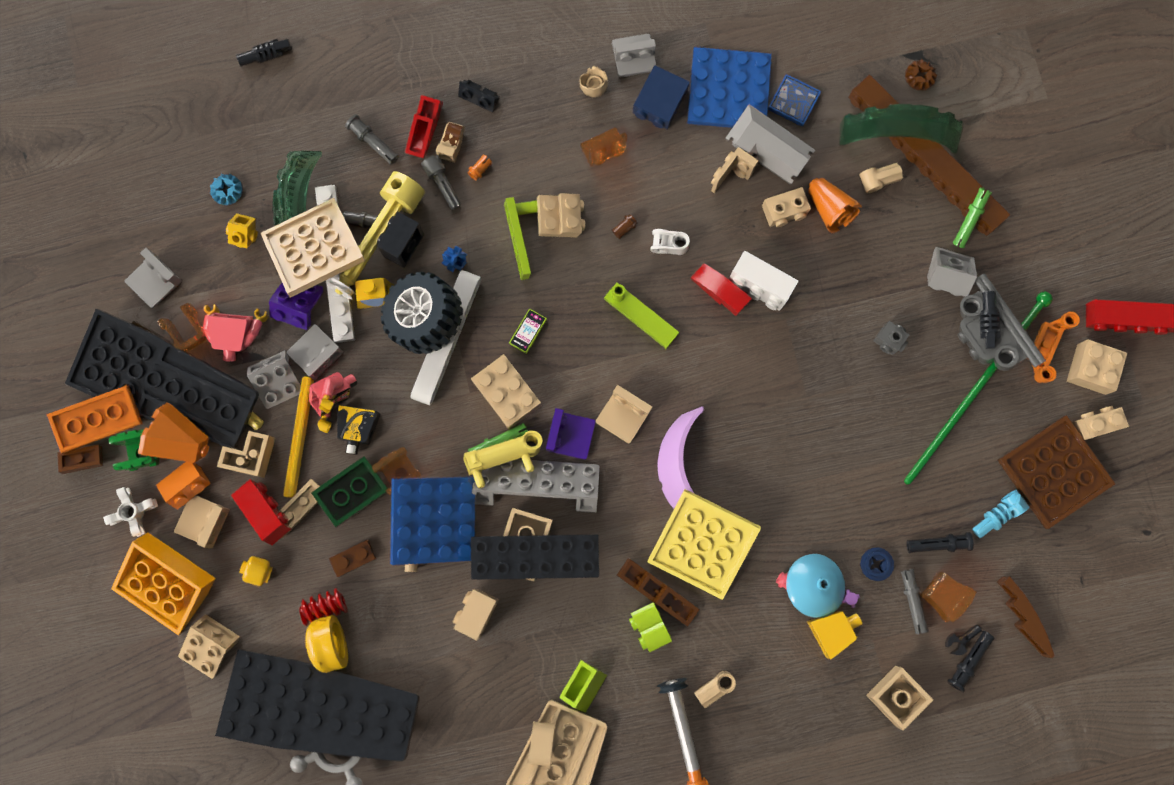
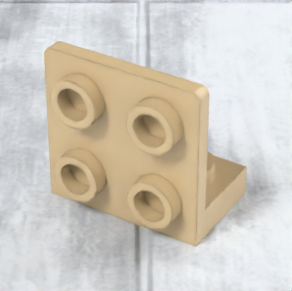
[711,147,758,193]
[596,385,652,444]
[174,496,230,548]
[178,614,240,679]

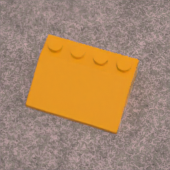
[111,532,216,635]

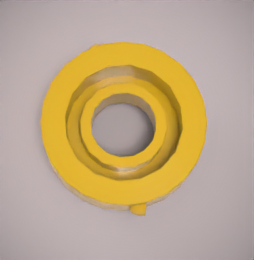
[305,615,348,673]

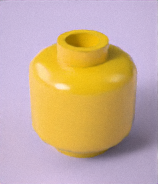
[239,556,273,586]

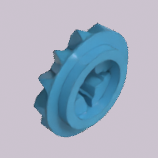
[210,173,242,205]

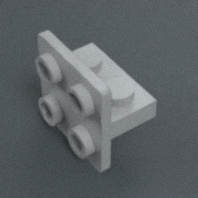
[612,34,656,77]

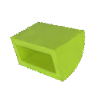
[559,660,607,712]

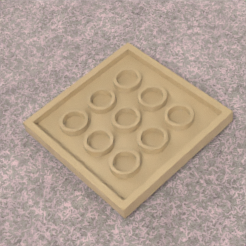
[261,198,365,298]

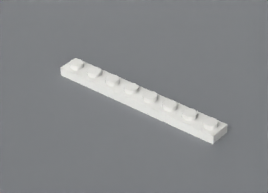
[315,185,355,343]

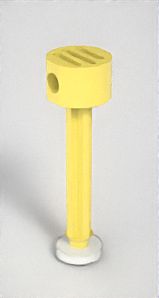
[326,171,425,300]

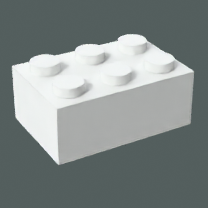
[729,251,798,311]

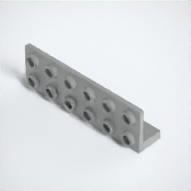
[472,459,600,513]

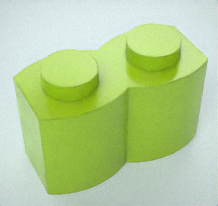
[629,602,672,652]

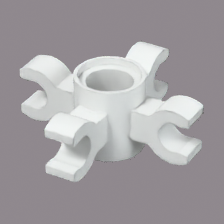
[103,487,158,537]

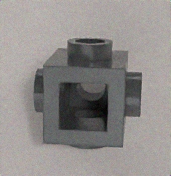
[873,321,909,355]

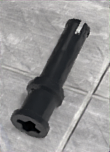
[906,532,974,553]
[947,630,995,693]

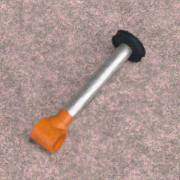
[657,678,709,785]

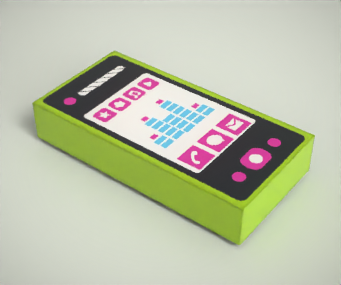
[509,309,547,354]

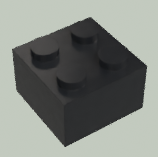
[377,212,424,268]

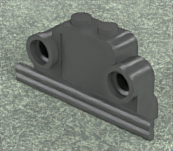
[957,273,1046,371]

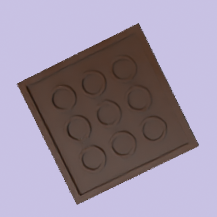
[998,415,1115,529]

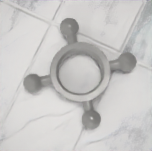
[290,752,363,785]

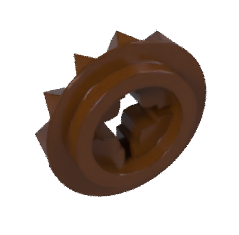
[905,60,937,91]

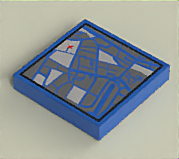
[768,74,821,127]

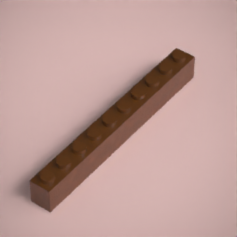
[848,74,1010,236]

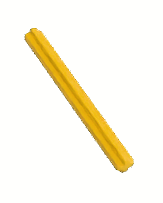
[283,377,314,498]

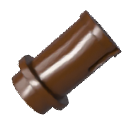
[612,214,637,239]

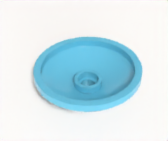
[786,554,845,618]

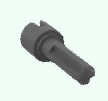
[421,155,461,210]

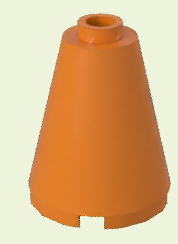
[808,178,862,233]

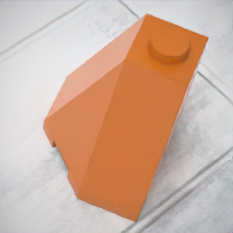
[138,403,209,463]

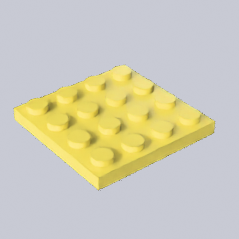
[647,489,761,600]

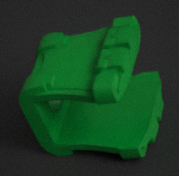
[109,430,160,472]

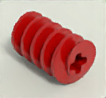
[299,588,348,626]

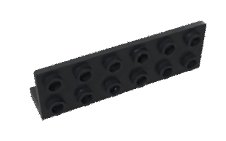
[471,535,599,580]

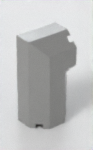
[725,104,815,185]

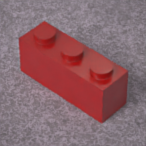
[231,479,291,545]

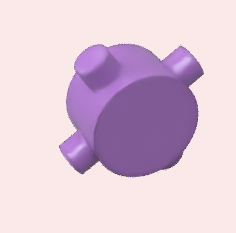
[842,590,860,608]

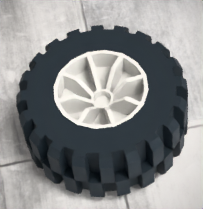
[381,272,463,354]

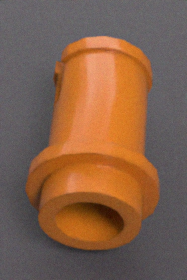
[468,155,492,180]

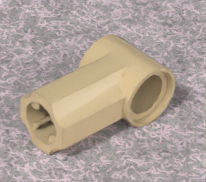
[859,163,903,193]
[694,671,736,708]

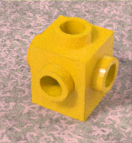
[226,213,258,248]

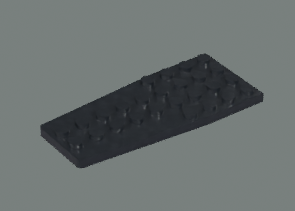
[65,309,259,448]
[215,649,420,761]

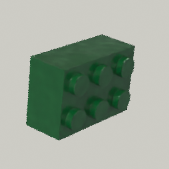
[311,456,389,528]

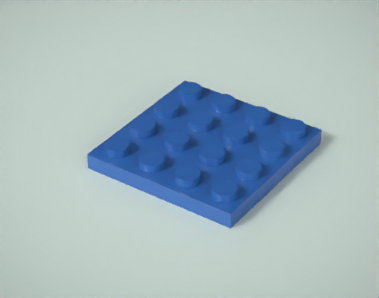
[687,47,771,128]
[390,477,475,565]

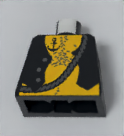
[337,405,380,455]

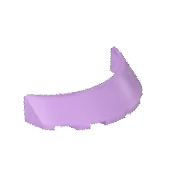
[658,406,704,508]

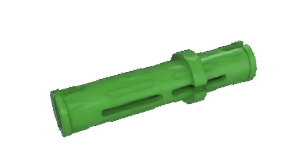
[952,187,992,248]
[468,423,528,452]

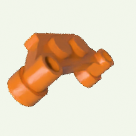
[1032,312,1080,383]

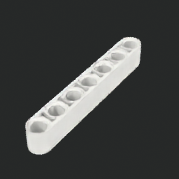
[411,270,481,406]

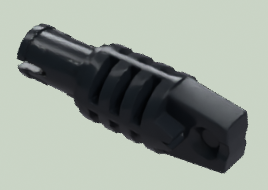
[236,39,292,67]
[980,291,1000,349]

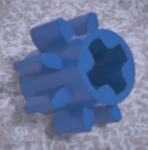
[442,246,467,272]

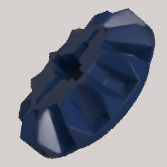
[860,547,894,581]

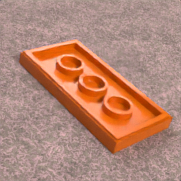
[47,385,143,453]

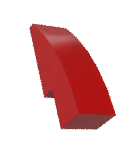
[405,95,443,158]
[690,263,752,316]

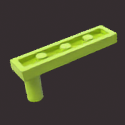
[504,197,538,280]
[604,283,679,349]

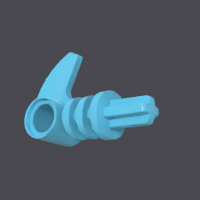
[973,490,1029,538]

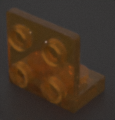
[580,127,627,166]

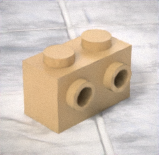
[762,187,811,227]
[1073,406,1129,440]

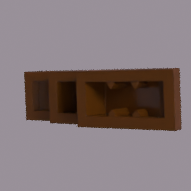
[617,558,700,627]
[997,576,1055,658]

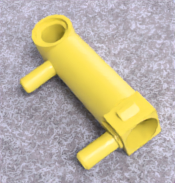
[463,431,543,488]

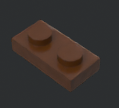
[57,444,103,474]
[329,540,377,577]

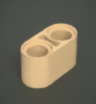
[528,722,555,766]

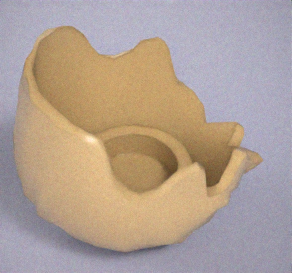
[580,66,608,97]

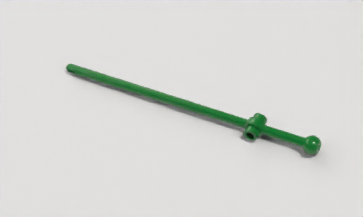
[904,291,1053,485]

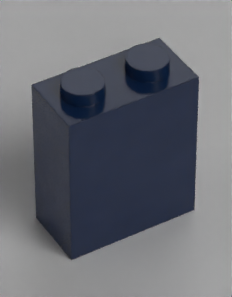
[633,65,690,130]

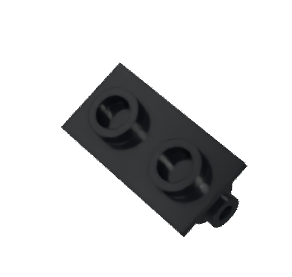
[458,79,500,113]

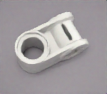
[650,229,690,255]

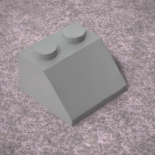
[927,247,977,297]

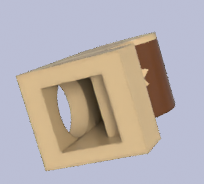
[436,122,465,163]

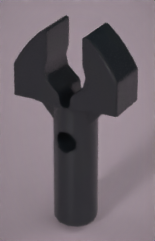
[945,624,982,655]

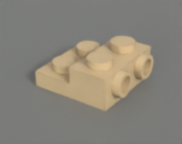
[537,193,585,237]

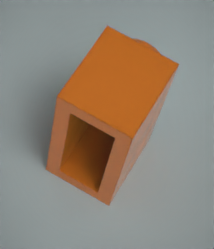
[156,462,211,510]

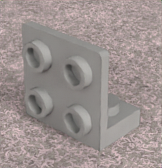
[125,248,182,308]
[287,324,344,380]
[247,350,301,409]

